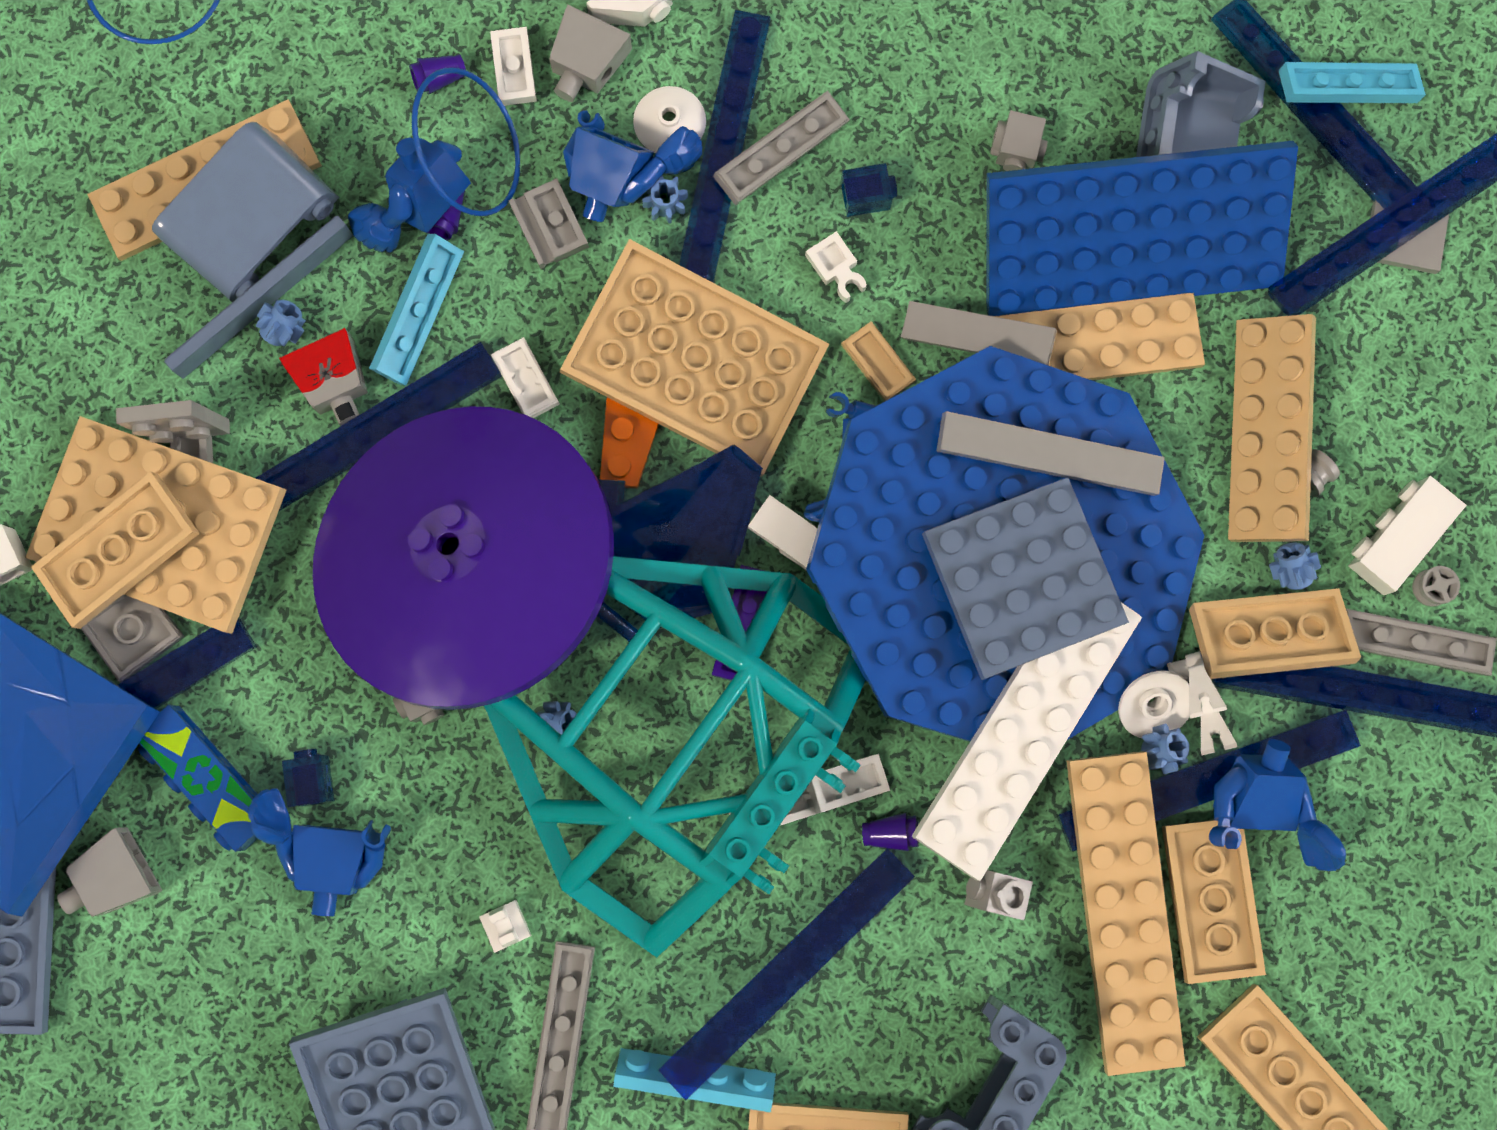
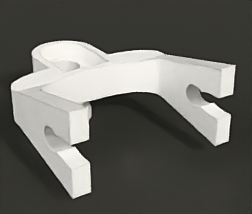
[1167,651,1238,755]

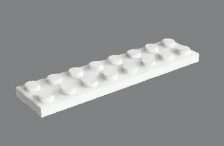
[911,602,1142,881]

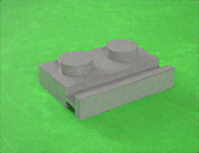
[508,178,589,269]

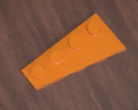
[599,397,659,489]

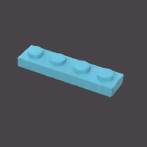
[1279,62,1426,103]
[369,234,464,386]
[613,1048,776,1112]

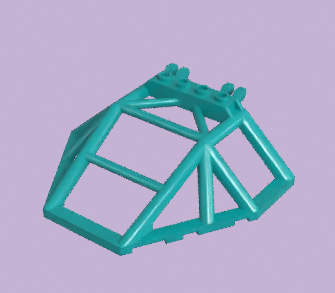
[484,556,865,958]

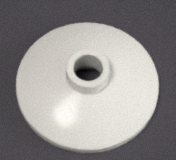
[633,86,706,153]
[1118,671,1190,738]

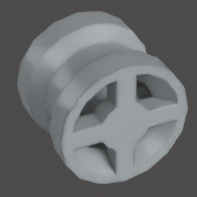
[1310,449,1340,497]
[1412,566,1460,607]

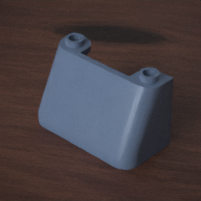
[1136,51,1266,157]
[152,122,340,302]

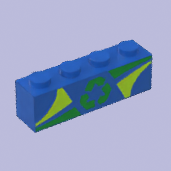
[138,704,258,852]

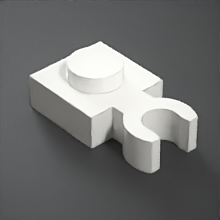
[805,231,866,303]

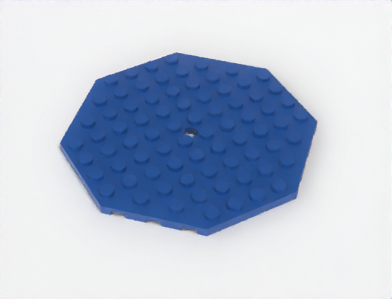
[806,346,1204,742]

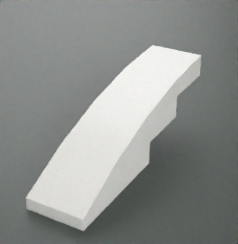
[748,495,818,570]
[729,754,890,826]

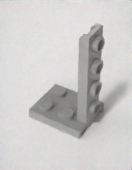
[116,400,230,463]

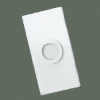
[491,337,560,418]

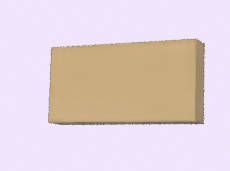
[841,321,916,402]

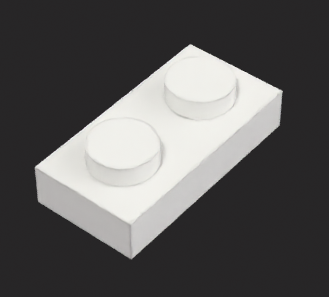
[490,27,537,106]

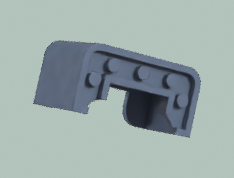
[911,994,1067,1130]

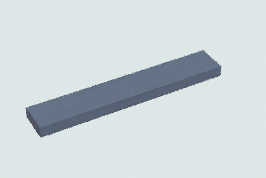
[164,215,354,379]

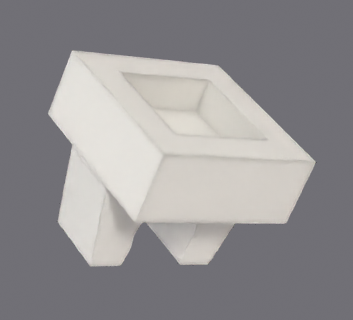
[479,900,532,953]

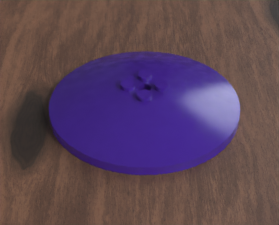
[313,406,614,710]

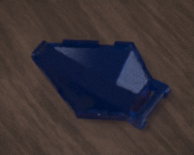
[597,445,763,645]

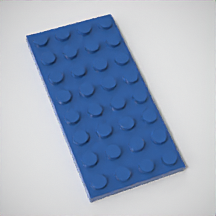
[986,141,1298,316]

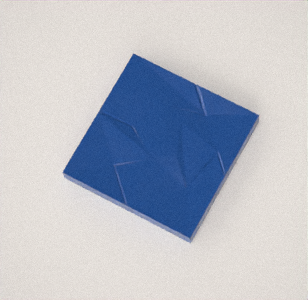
[0,612,160,917]

